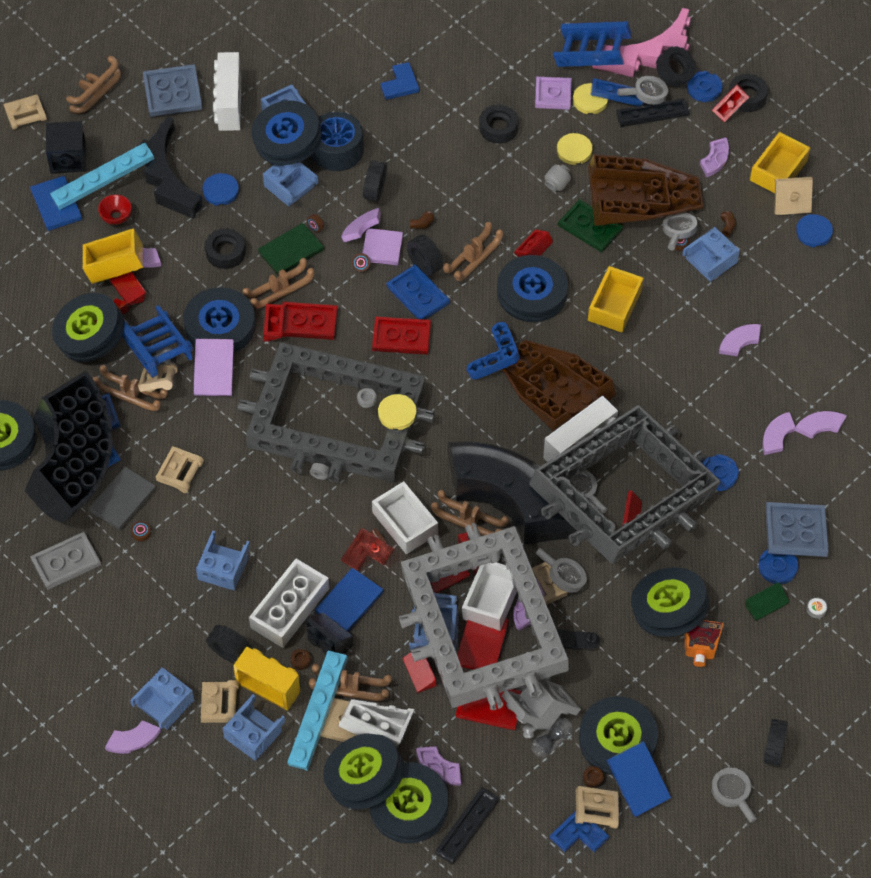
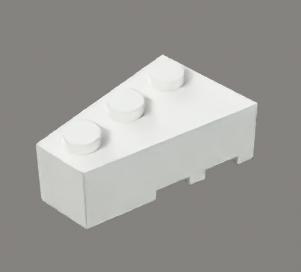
[338,699,414,748]

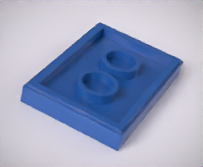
[30,176,82,231]
[386,264,450,320]
[315,568,383,632]
[606,742,671,817]

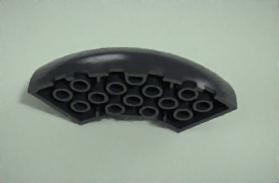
[25,371,112,522]
[447,441,577,545]

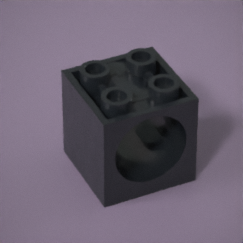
[46,121,86,174]

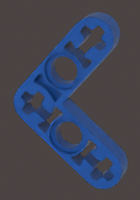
[467,322,520,379]

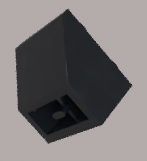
[306,613,354,655]

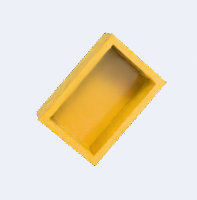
[750,132,810,193]
[83,228,143,284]
[588,266,644,333]
[233,647,300,711]

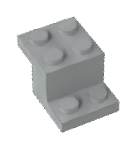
[502,679,581,730]

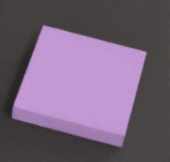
[535,77,571,109]
[363,229,403,265]

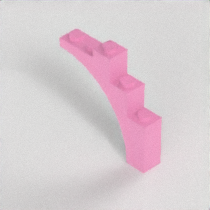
[593,8,691,77]

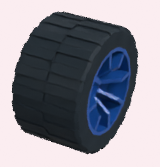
[312,111,364,171]

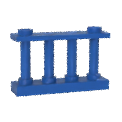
[553,21,632,67]
[122,305,193,377]

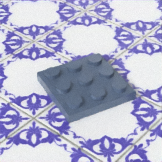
[143,64,202,117]
[765,502,828,557]

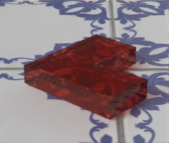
[341,528,395,571]

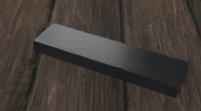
[616,98,689,127]
[435,787,499,865]

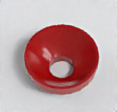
[98,194,132,225]

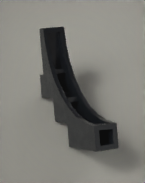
[136,116,203,219]

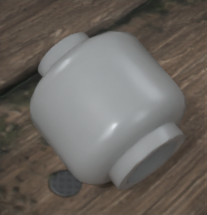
[544,165,571,192]

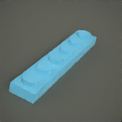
[50,143,154,210]
[287,651,348,771]

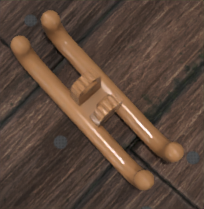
[66,56,121,114]
[443,222,503,281]
[243,258,315,309]
[93,365,168,411]
[431,490,509,536]
[309,664,392,701]

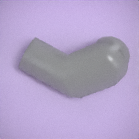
[522,723,550,738]

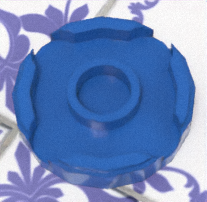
[687,71,723,102]
[203,173,239,206]
[796,214,833,247]
[702,454,739,491]
[758,550,798,584]

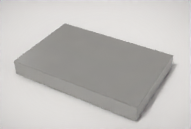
[30,532,101,590]

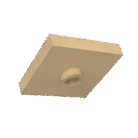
[774,177,813,215]
[321,698,357,742]

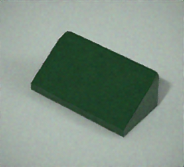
[745,582,789,621]

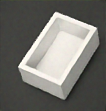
[372,482,438,554]
[462,562,517,631]

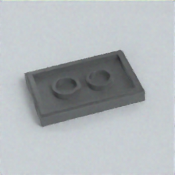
[89,467,156,530]

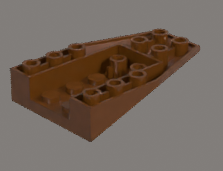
[588,154,703,226]
[502,340,616,432]

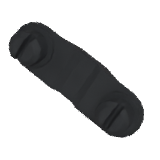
[556,629,600,649]

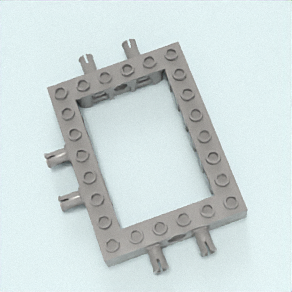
[398,523,569,710]

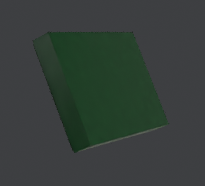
[558,199,623,253]
[258,223,324,276]

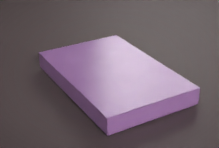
[194,339,234,396]

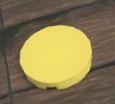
[573,83,608,114]
[557,133,592,165]
[378,394,416,430]

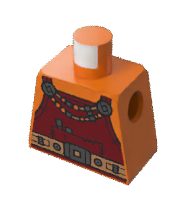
[684,620,723,667]

